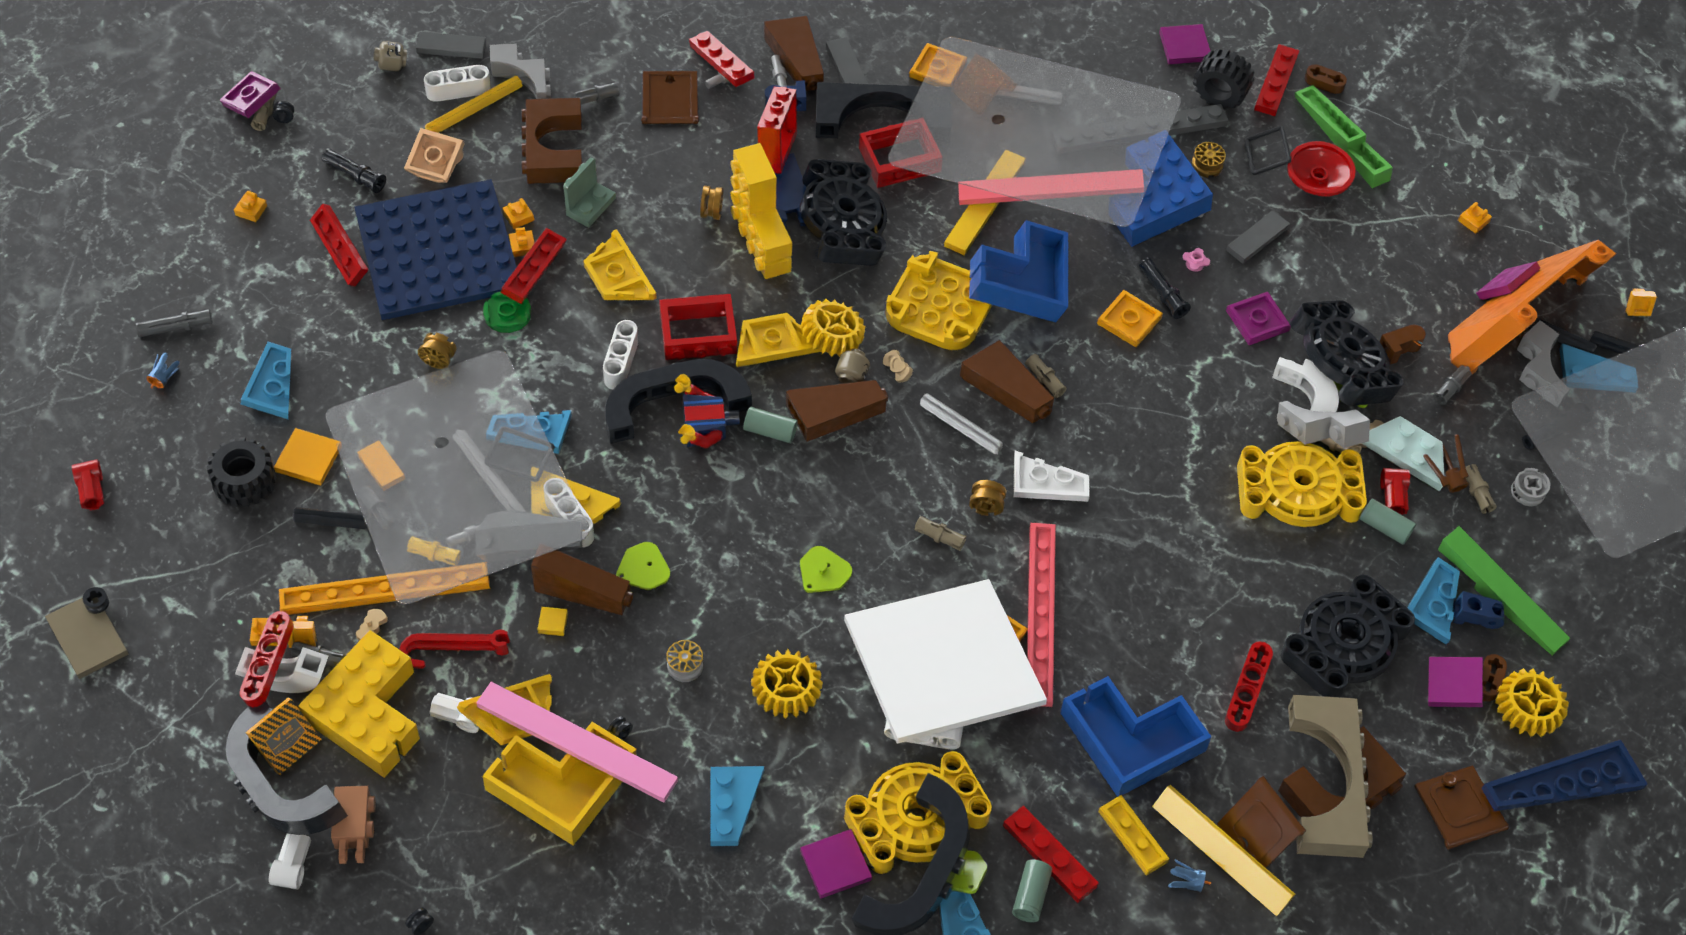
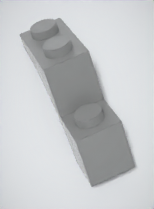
[490,44,551,99]
[1517,321,1570,408]
[1277,401,1370,448]

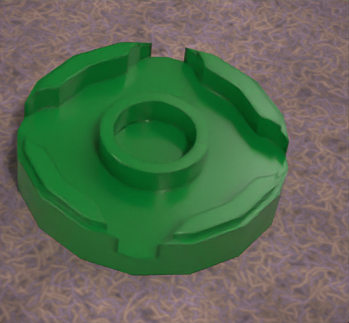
[483,291,531,333]

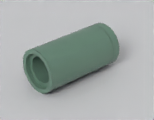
[743,407,798,444]
[1360,498,1416,545]
[1012,860,1052,922]

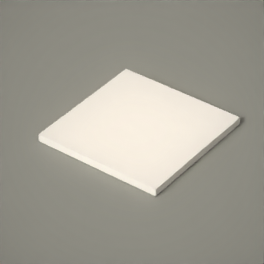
[844,579,1047,744]

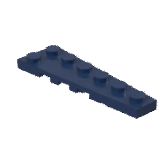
[1482,740,1648,811]

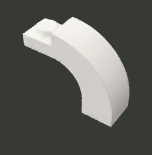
[1272,357,1339,412]
[235,647,328,693]

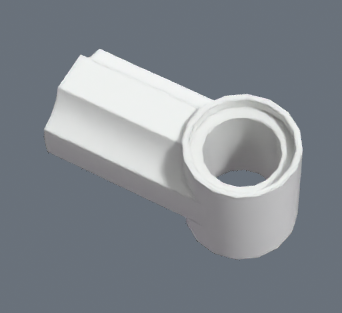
[430,693,479,733]
[269,833,311,890]

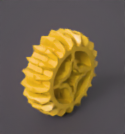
[801,299,865,357]
[751,649,823,719]
[1495,668,1569,737]

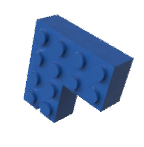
[1108,130,1213,247]
[969,220,1068,322]
[1060,676,1211,797]

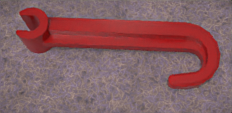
[399,629,510,669]

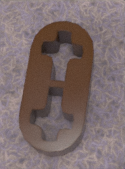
[1304,64,1347,94]
[1483,654,1507,702]

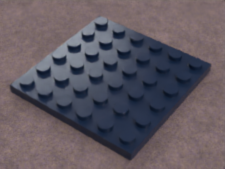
[354,179,517,320]

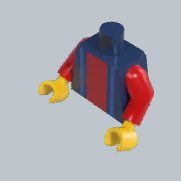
[674,374,740,448]

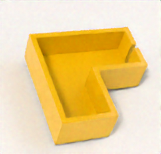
[730,143,792,279]
[298,630,420,778]
[483,722,637,846]

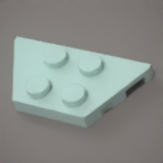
[1361,416,1444,491]

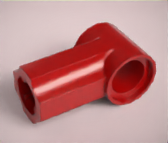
[72,459,104,511]
[1380,468,1410,515]

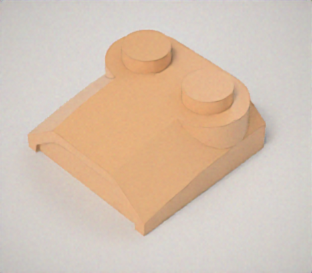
[404,128,465,183]

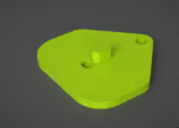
[616,542,670,590]
[800,546,852,593]
[951,851,987,894]

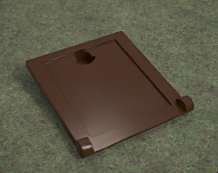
[641,71,699,124]
[1414,765,1509,850]
[1217,776,1306,869]

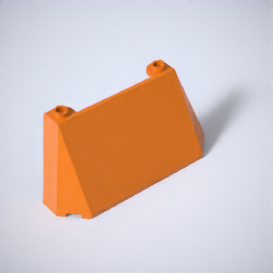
[1448,240,1616,374]

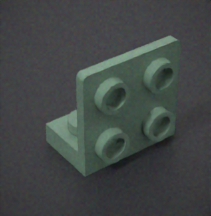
[563,157,616,228]

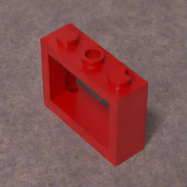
[757,86,797,174]
[859,118,943,188]
[659,294,737,360]

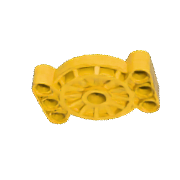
[1237,441,1367,527]
[844,751,992,874]

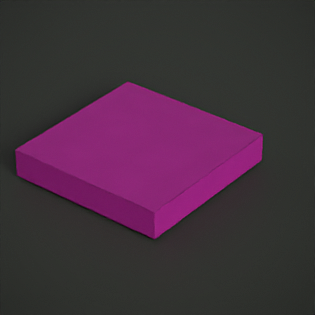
[1159,24,1210,64]
[220,71,281,118]
[1476,261,1540,300]
[1226,292,1291,345]
[1428,657,1483,707]
[800,829,872,899]

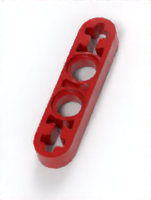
[240,611,294,707]
[1225,641,1273,732]

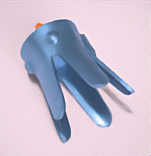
[146,353,180,388]
[1168,859,1211,892]

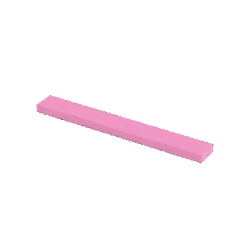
[476,682,678,803]

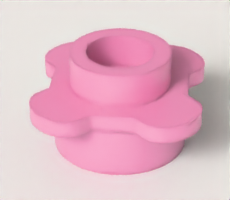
[1182,248,1210,272]

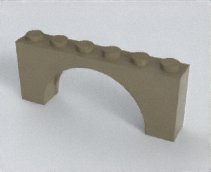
[1288,695,1373,858]

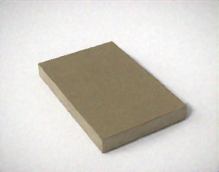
[45,597,129,679]

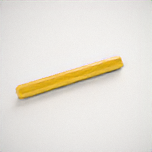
[425,76,523,133]

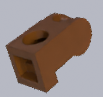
[1379,324,1426,365]

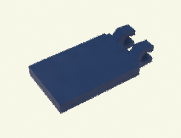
[775,153,806,229]

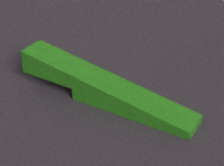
[1295,85,1393,188]
[1438,526,1570,656]

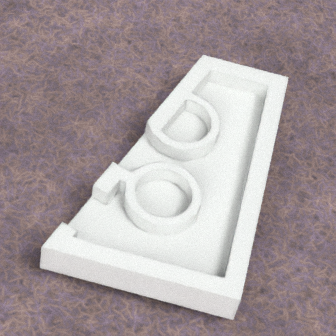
[1014,450,1089,502]

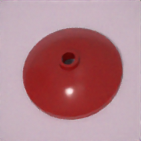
[1287,141,1356,196]

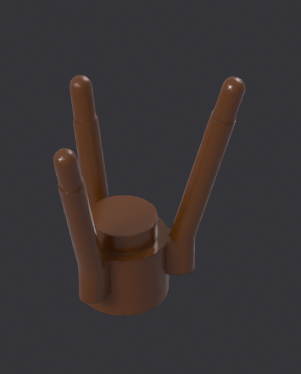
[1423,434,1469,493]

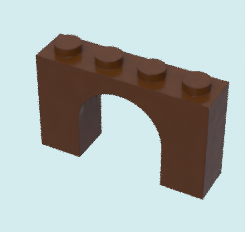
[522,98,582,184]
[1278,726,1406,817]

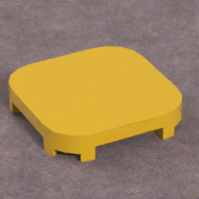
[885,251,992,350]

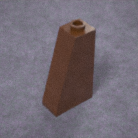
[764,16,824,91]
[960,340,1054,423]
[786,380,888,442]
[531,544,634,615]

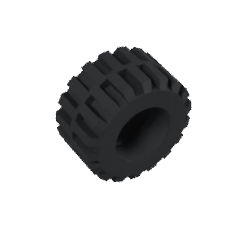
[1193,49,1255,109]
[207,438,276,507]

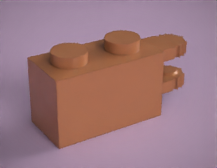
[331,786,376,864]

